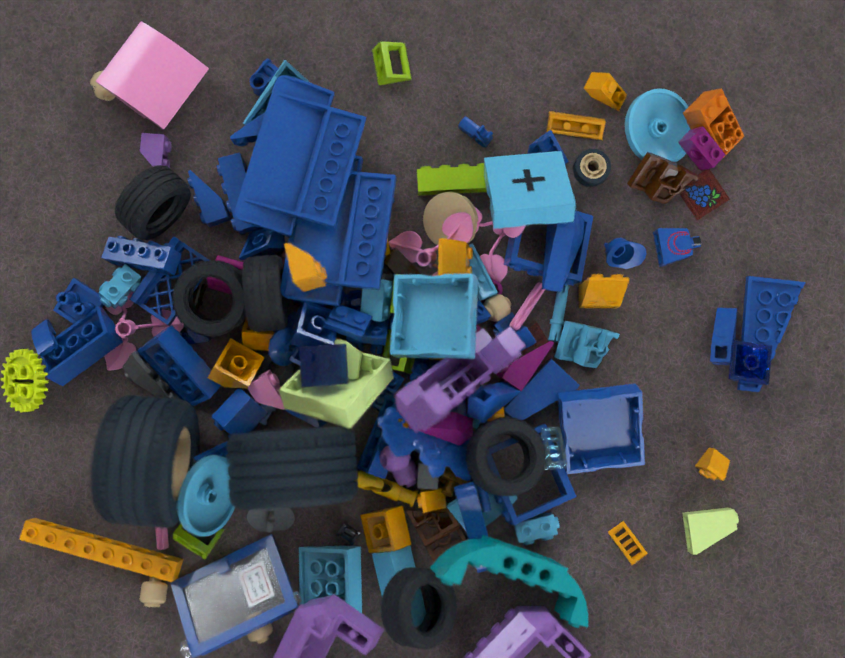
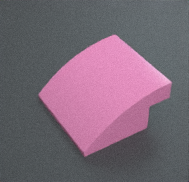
[95,21,209,130]

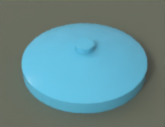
[625,89,691,162]
[178,455,235,537]

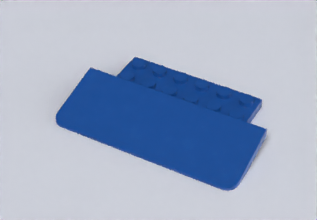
[235,75,366,238]
[280,156,397,307]

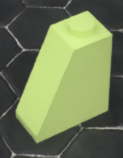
[682,508,739,555]

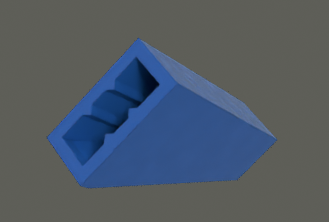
[504,359,580,421]

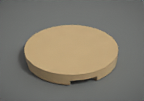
[423,192,478,245]

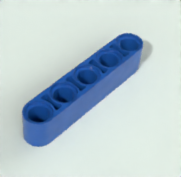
[454,481,488,573]

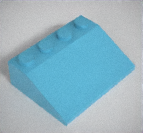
[299,546,362,613]

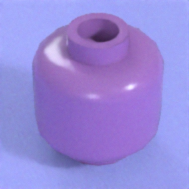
[380,446,410,472]
[392,459,418,487]

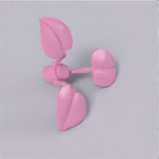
[475,208,525,283]
[389,212,473,276]
[104,281,184,371]

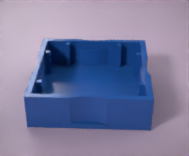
[557,384,645,474]

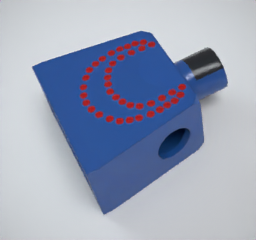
[653,228,701,267]

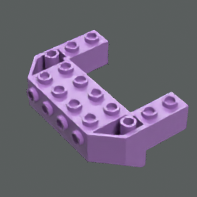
[395,327,525,433]
[274,595,384,658]
[463,606,591,658]

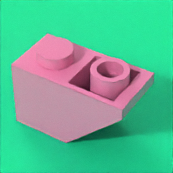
[247,370,285,410]

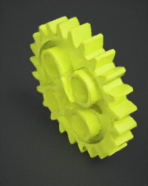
[0,349,49,413]

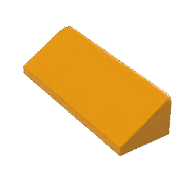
[547,111,606,140]

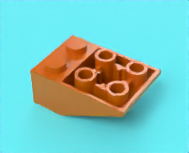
[683,88,744,158]

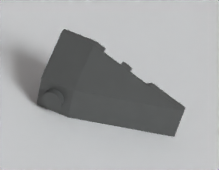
[122,351,180,399]

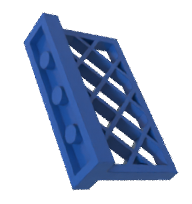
[129,236,210,326]

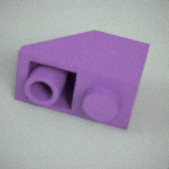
[140,133,172,168]

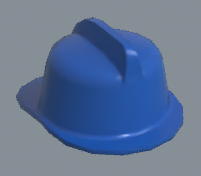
[604,237,647,269]

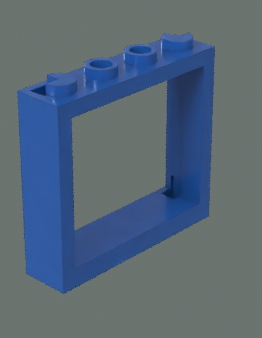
[503,211,593,286]
[486,424,576,525]

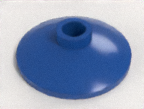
[269,327,296,366]

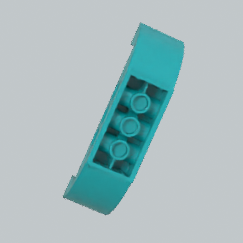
[430,535,588,628]

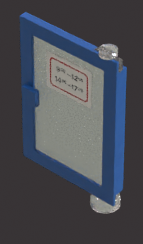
[170,534,302,658]

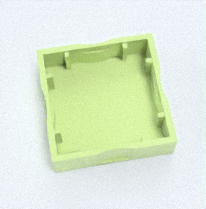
[279,348,394,428]

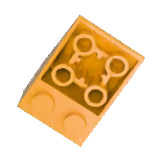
[579,274,629,308]

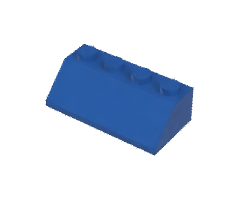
[41,306,123,386]
[137,325,221,407]

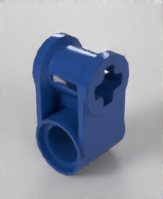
[250,58,279,96]

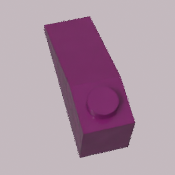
[500,341,554,391]
[408,412,473,445]

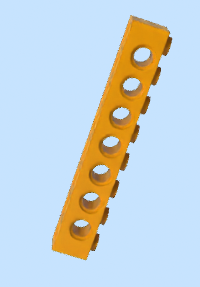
[19,518,183,582]

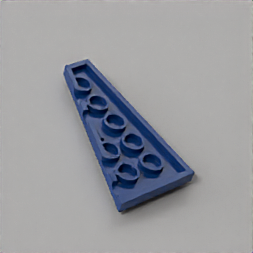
[737,276,806,392]

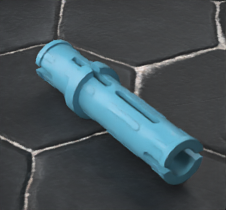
[548,285,570,343]

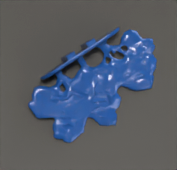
[378,403,471,481]

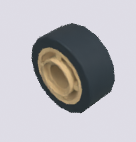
[573,149,611,187]

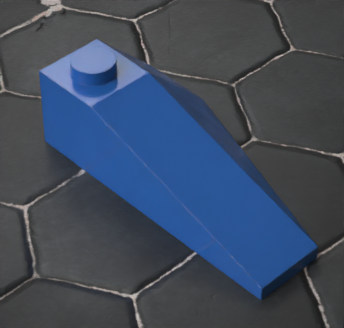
[542,211,584,292]

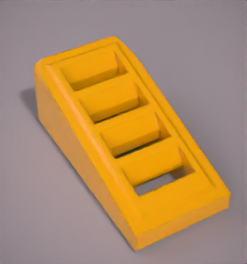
[608,521,648,565]

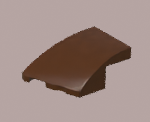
[627,152,699,204]
[407,508,467,562]

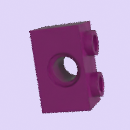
[678,126,725,170]

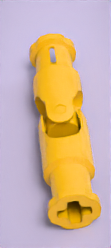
[356,470,418,507]

